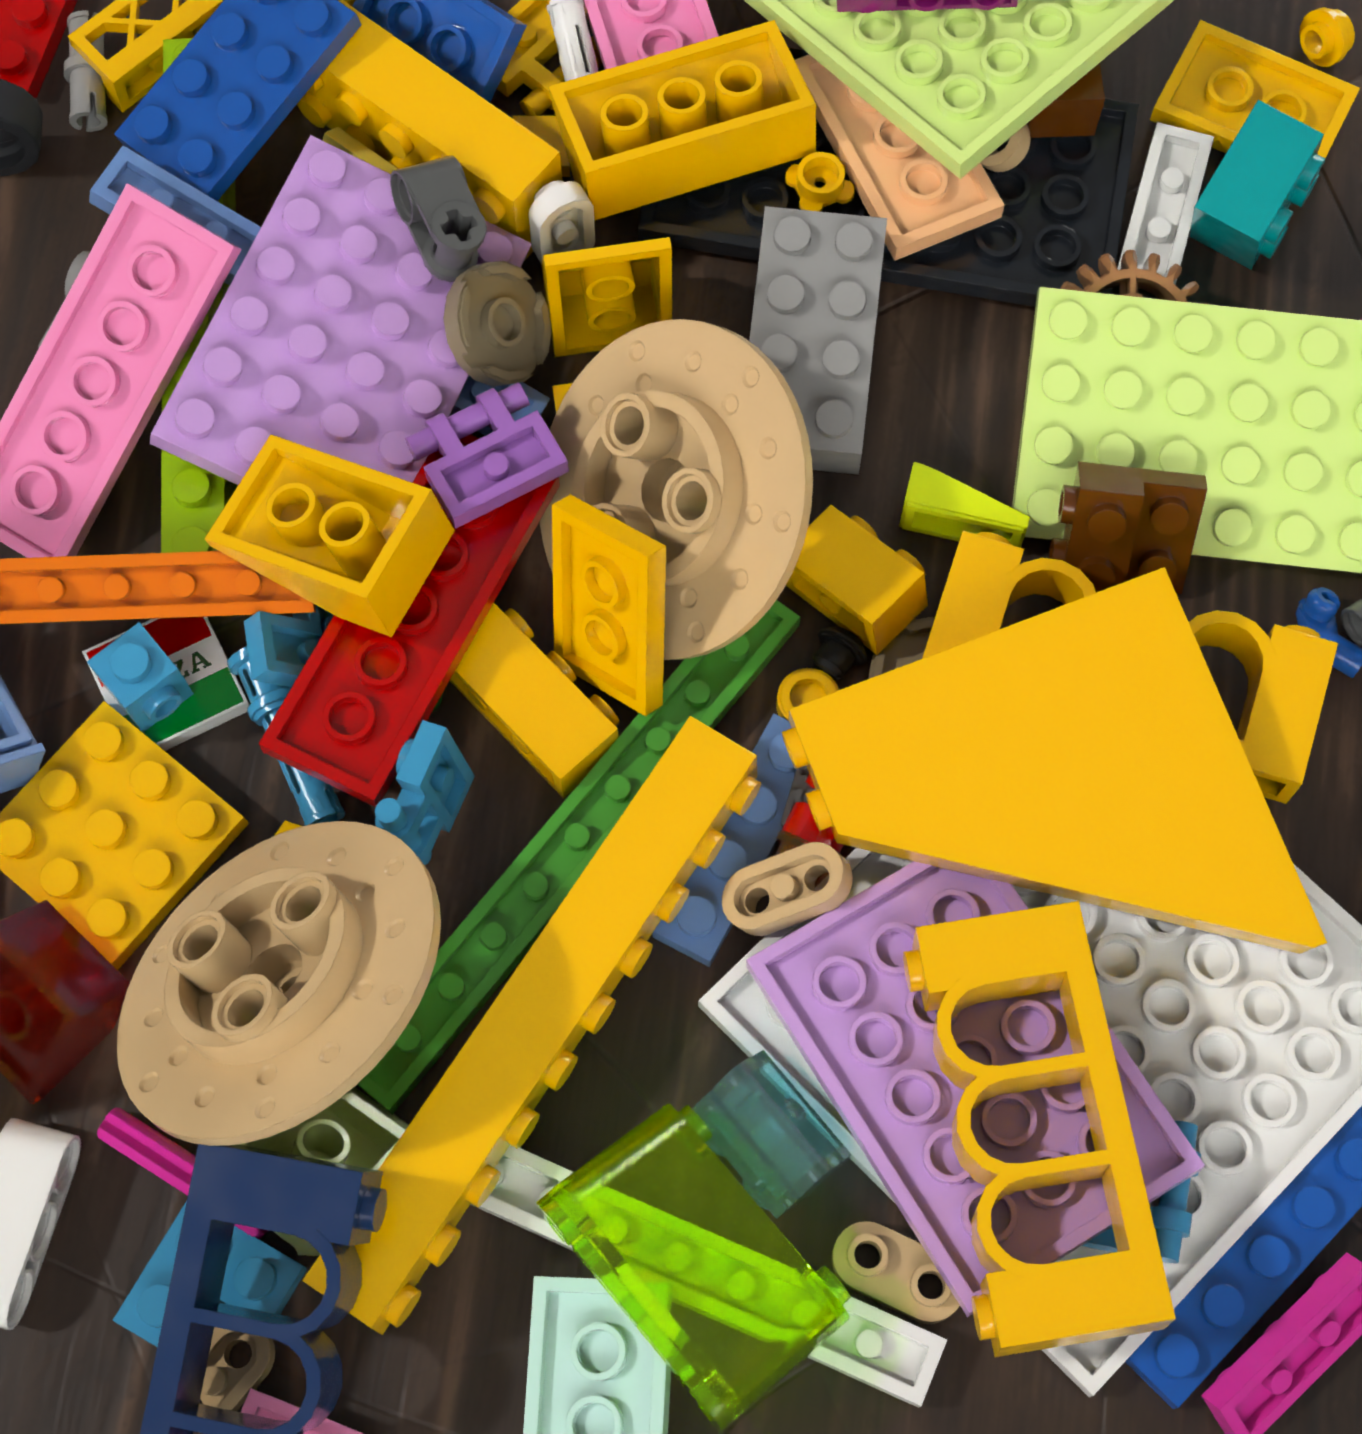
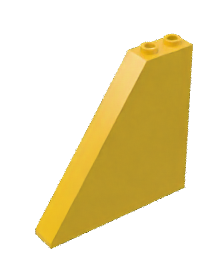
[781,567,1327,954]

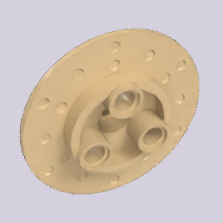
[540,319,813,660]
[117,821,441,1146]

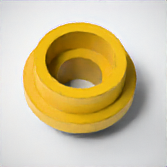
[1299,7,1355,67]

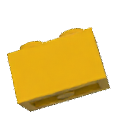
[786,505,928,655]

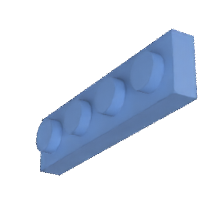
[652,713,796,967]

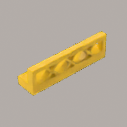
[68,0,224,113]

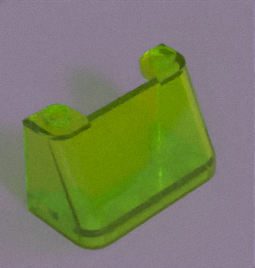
[535,1103,851,1434]

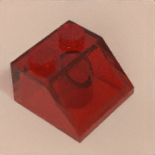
[0,900,130,1104]

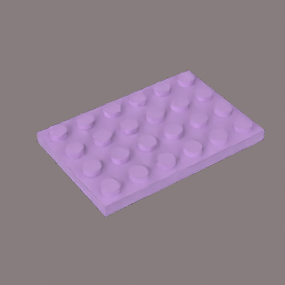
[150,135,532,485]
[746,861,1205,1317]

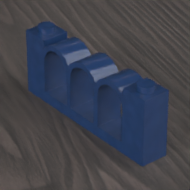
[140,1144,387,1434]

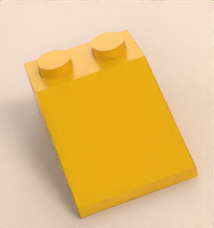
[542,237,672,357]
[205,434,455,637]

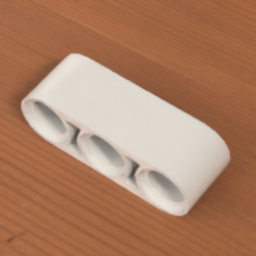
[0,1118,81,1331]

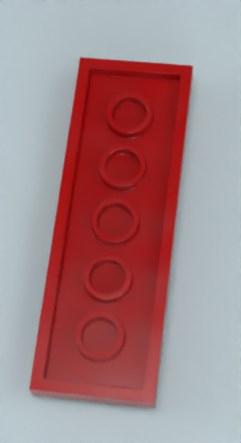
[259,434,560,807]

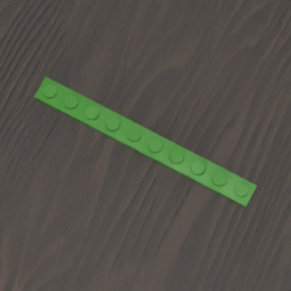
[356,600,801,1115]

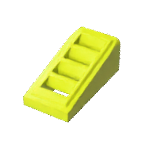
[899,462,1030,548]

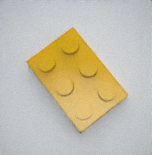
[1150,20,1360,158]
[552,494,666,716]

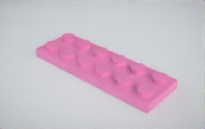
[0,183,242,558]

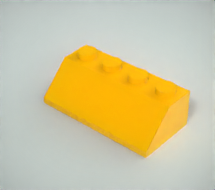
[549,20,816,221]

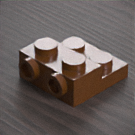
[1048,461,1207,594]

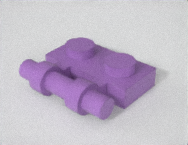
[405,382,569,529]

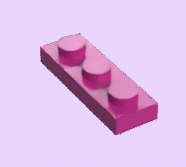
[1201,1252,1362,1434]

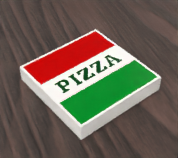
[82,617,250,751]

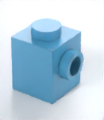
[87,622,194,733]

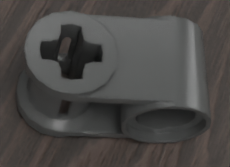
[390,155,487,282]

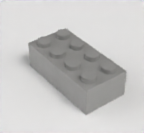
[749,206,887,475]

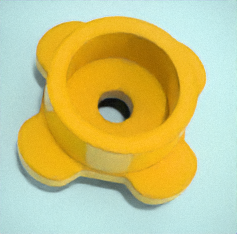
[785,152,854,212]

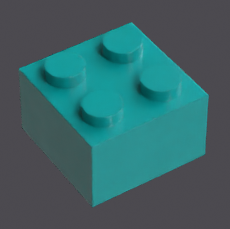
[1189,100,1326,270]

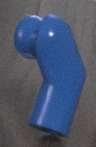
[1296,587,1362,679]

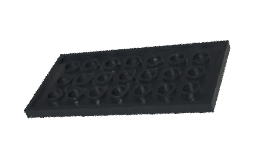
[638,48,1139,307]

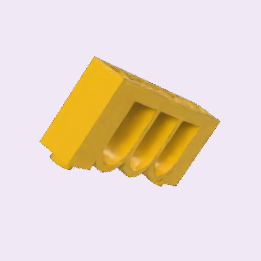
[922,531,1338,804]
[903,901,1176,1357]

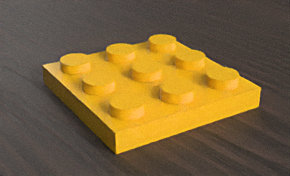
[0,701,249,970]

